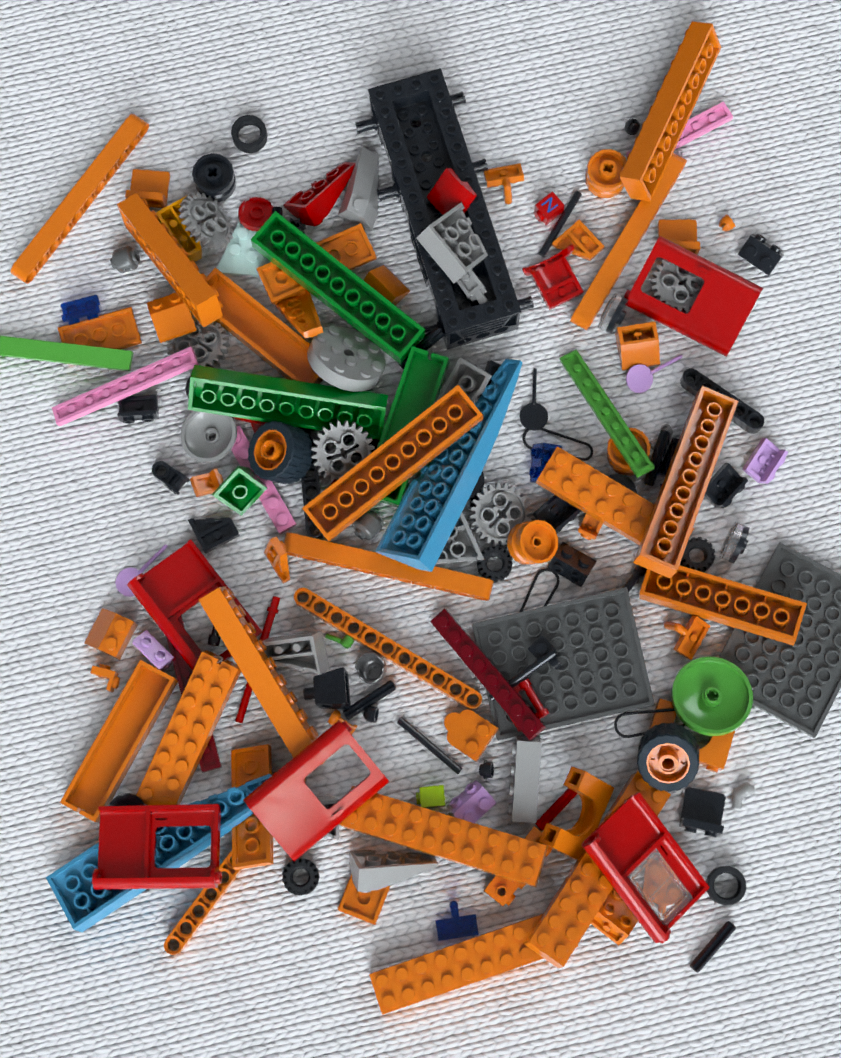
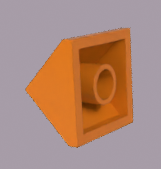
[364,265,410,305]

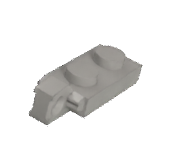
[457,269,489,304]

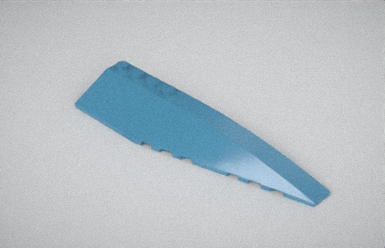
[375,359,523,572]
[46,774,272,932]

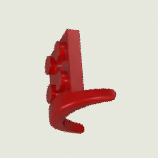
[522,245,584,310]

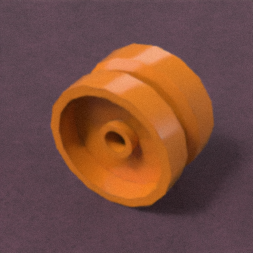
[585,149,627,198]
[607,428,650,476]
[507,520,558,565]

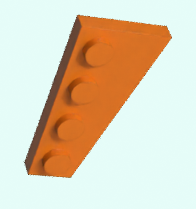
[274,290,324,338]

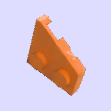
[552,219,605,261]
[264,536,290,584]

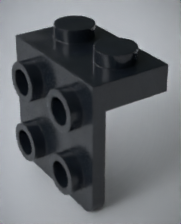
[679,787,726,838]

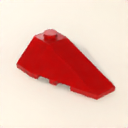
[283,162,355,226]

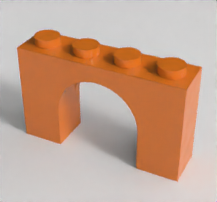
[649,698,735,773]
[539,766,614,860]

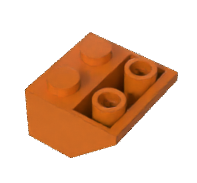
[615,322,660,371]

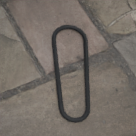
[522,428,594,461]
[519,568,560,612]
[614,708,686,738]

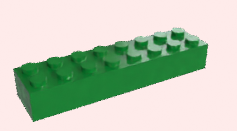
[377,346,450,507]

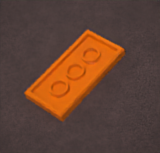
[58,307,142,365]

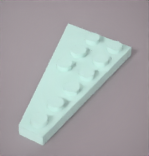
[217,222,271,277]

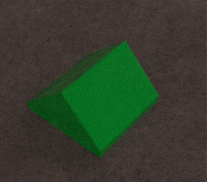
[212,466,267,516]

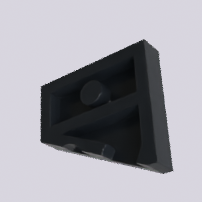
[188,517,240,554]

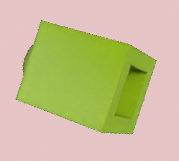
[416,785,445,808]

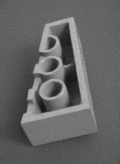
[508,735,542,823]

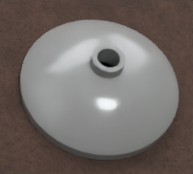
[181,411,237,463]

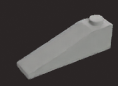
[338,147,379,231]
[437,357,492,402]
[349,850,438,893]

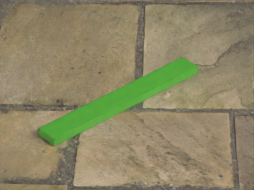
[0,336,134,371]
[560,349,654,478]

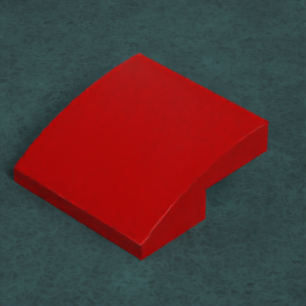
[427,168,477,215]

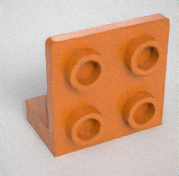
[125,169,170,208]
[658,220,700,255]
[591,888,638,945]

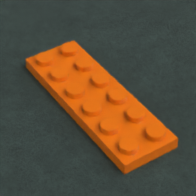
[256,223,377,304]
[231,744,274,870]

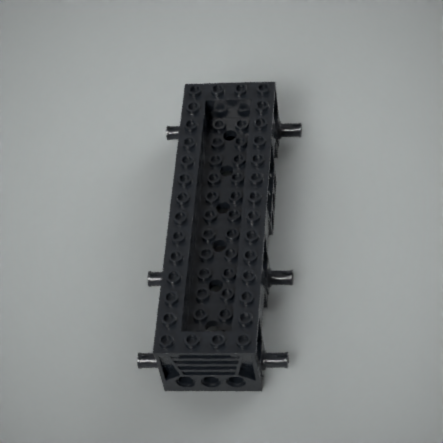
[355,68,534,350]

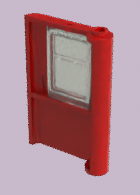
[582,792,710,943]

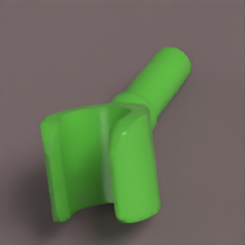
[325,633,354,649]

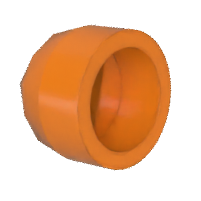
[719,215,736,231]

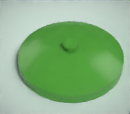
[671,657,753,736]

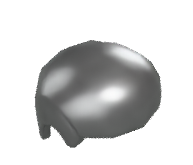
[355,652,387,685]

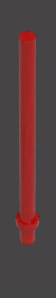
[235,596,280,724]

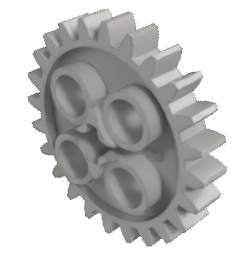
[178,192,234,250]
[650,260,704,314]
[167,320,230,375]
[311,420,375,482]
[468,483,532,546]

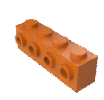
[484,826,553,906]

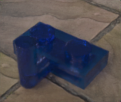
[435,901,479,941]

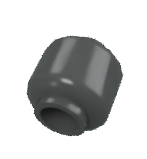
[110,246,140,273]
[353,511,382,540]

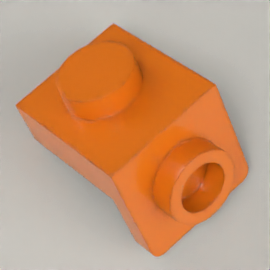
[190,468,223,497]
[578,514,603,540]
[90,664,120,693]

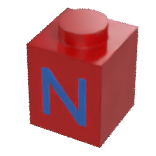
[534,191,565,225]

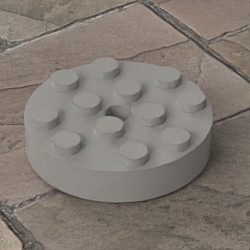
[307,325,386,392]

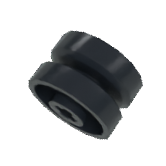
[192,153,236,202]

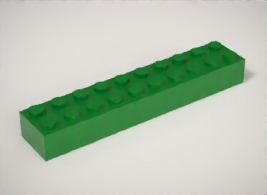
[251,211,425,365]
[188,365,388,440]

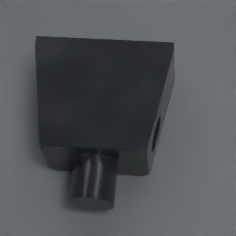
[303,667,351,709]

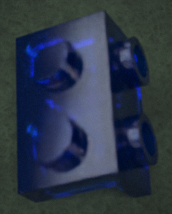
[61,295,103,325]
[529,442,562,483]

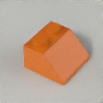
[147,292,197,343]
[84,608,138,660]

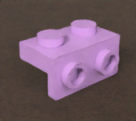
[742,438,788,484]
[132,630,174,672]
[447,780,496,823]

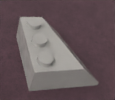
[417,202,488,283]
[436,512,484,564]

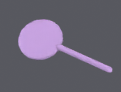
[626,355,682,393]
[115,545,168,597]

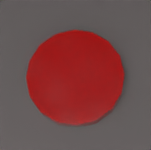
[238,197,273,231]

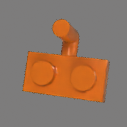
[483,163,524,204]
[664,615,710,660]

